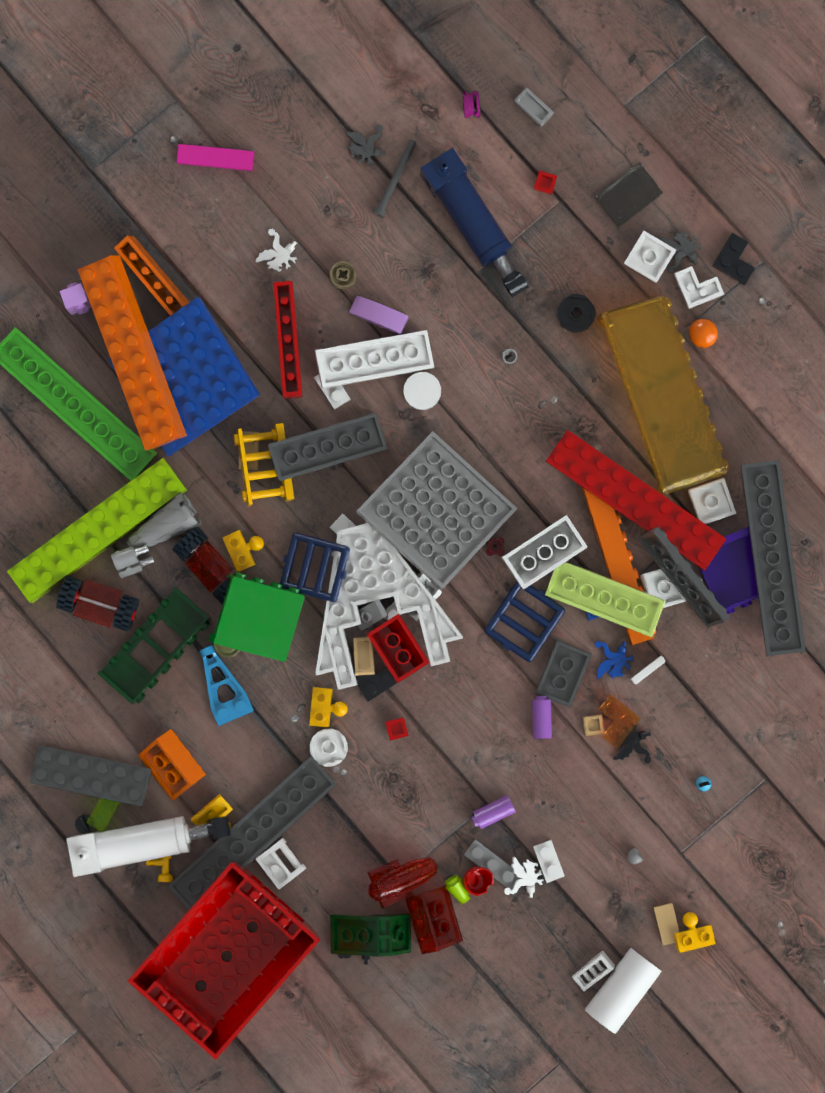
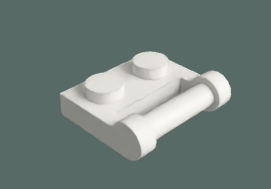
[256,838,306,890]

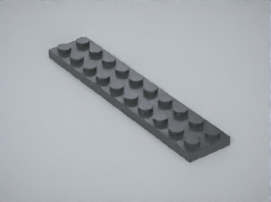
[740,460,806,657]
[168,756,337,910]

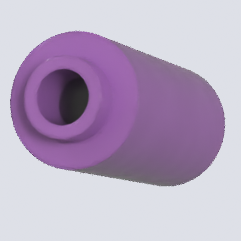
[532,696,552,739]
[471,795,516,829]

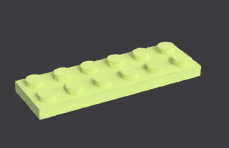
[545,562,666,637]

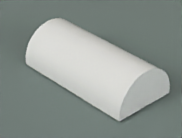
[584,947,662,1034]

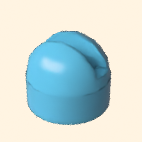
[695,776,712,791]

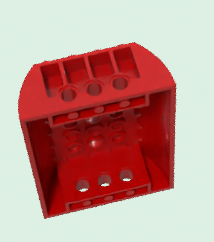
[128,862,320,1060]

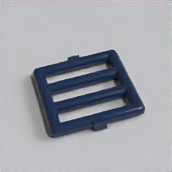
[280,532,350,602]
[484,581,565,662]

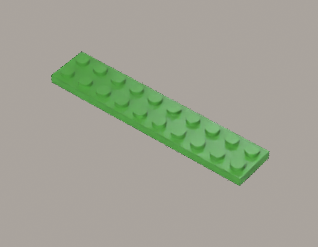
[0,327,158,481]

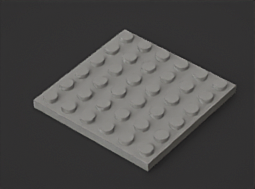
[356,431,518,591]

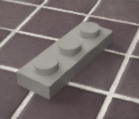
[464,839,519,889]

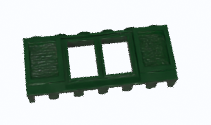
[97,587,211,704]

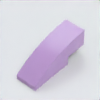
[349,296,409,335]

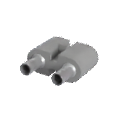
[111,545,154,579]

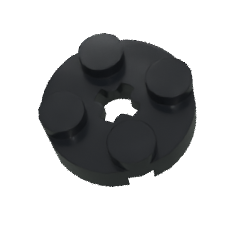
[557,294,596,333]

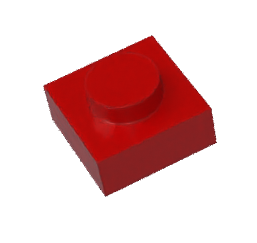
[534,170,557,195]
[385,717,409,741]

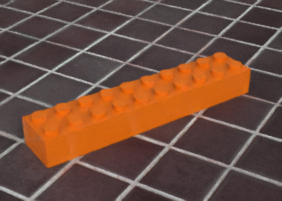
[77,255,187,450]

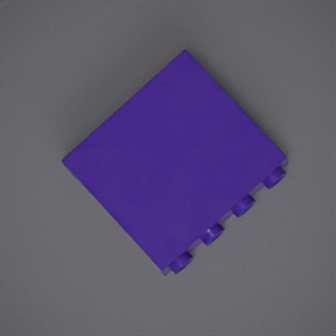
[699,527,758,614]

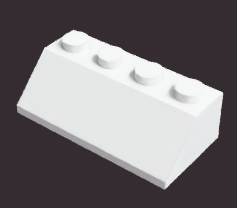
[501,515,587,590]

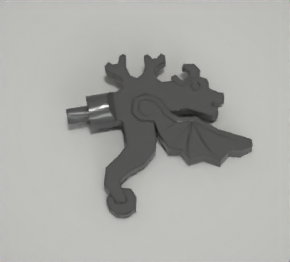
[346,125,386,166]
[662,232,702,272]

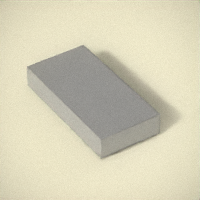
[513,87,554,127]

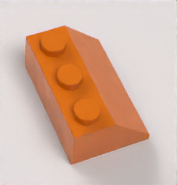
[138,729,206,801]

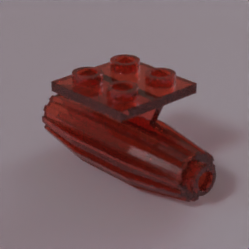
[367,857,438,909]

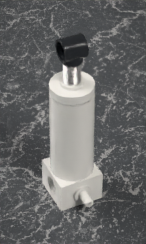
[67,816,231,877]

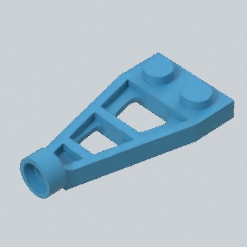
[199,645,254,726]

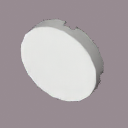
[403,372,441,410]
[310,728,348,767]

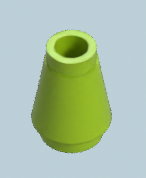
[445,874,470,904]

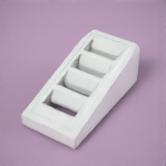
[572,951,615,991]

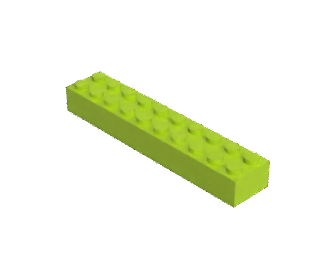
[7,458,188,603]

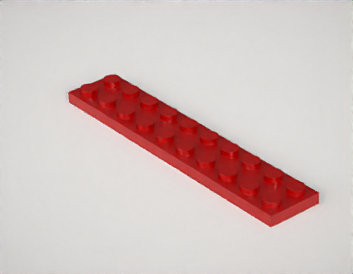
[545,430,726,571]

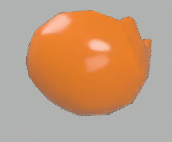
[688,318,718,348]

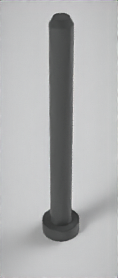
[372,140,416,218]

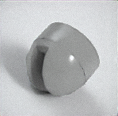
[501,349,518,364]
[627,847,643,864]

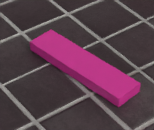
[177,144,255,171]

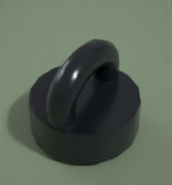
[75,814,95,834]

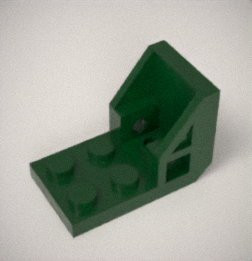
[330,913,411,957]

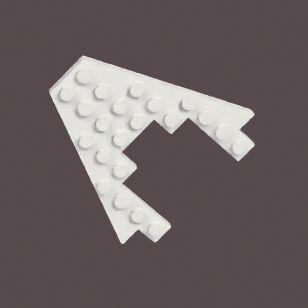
[315,523,463,690]

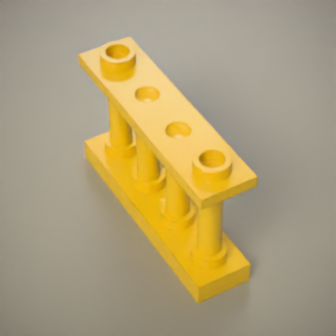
[233,423,294,507]

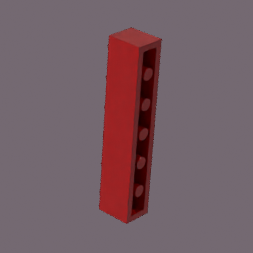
[273,281,303,399]

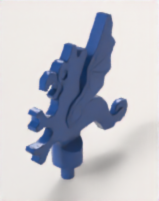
[595,641,634,679]

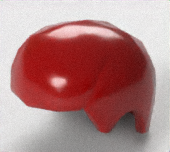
[463,866,494,896]

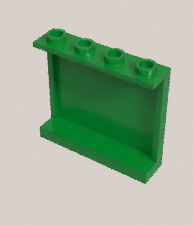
[209,572,305,662]

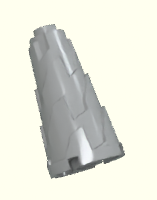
[127,492,202,549]

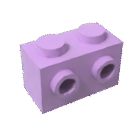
[59,282,92,315]

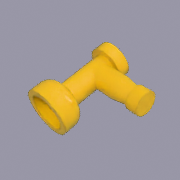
[146,856,173,882]

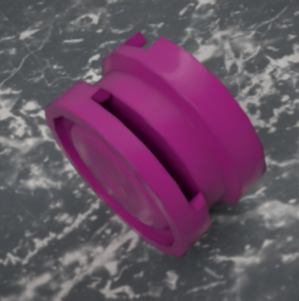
[463,90,480,118]

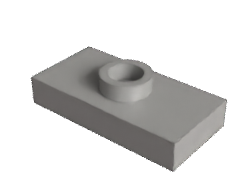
[358,599,388,631]

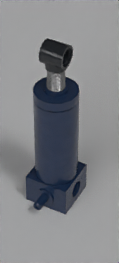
[420,147,529,298]

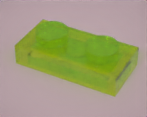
[86,799,121,832]

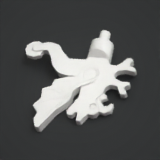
[256,229,297,272]
[504,857,544,898]

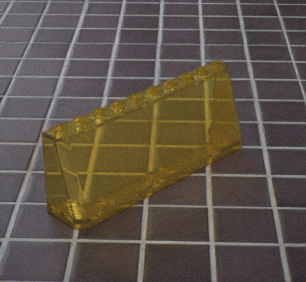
[598,295,729,496]

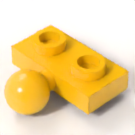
[222,530,264,572]
[309,687,348,727]
[191,794,233,829]
[673,912,715,953]

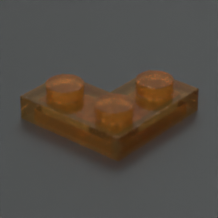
[599,694,641,749]

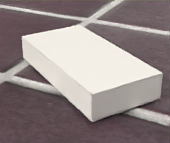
[630,655,665,685]

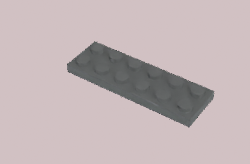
[267,413,388,482]
[637,527,730,628]
[29,745,152,808]

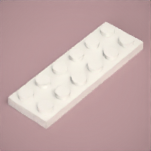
[314,330,434,389]

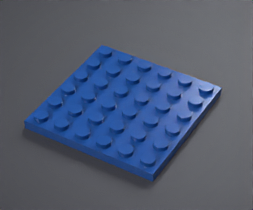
[108,297,260,457]

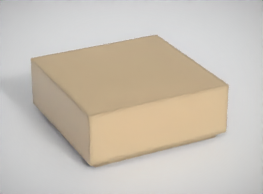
[582,714,605,736]

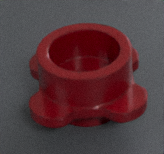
[486,537,505,556]

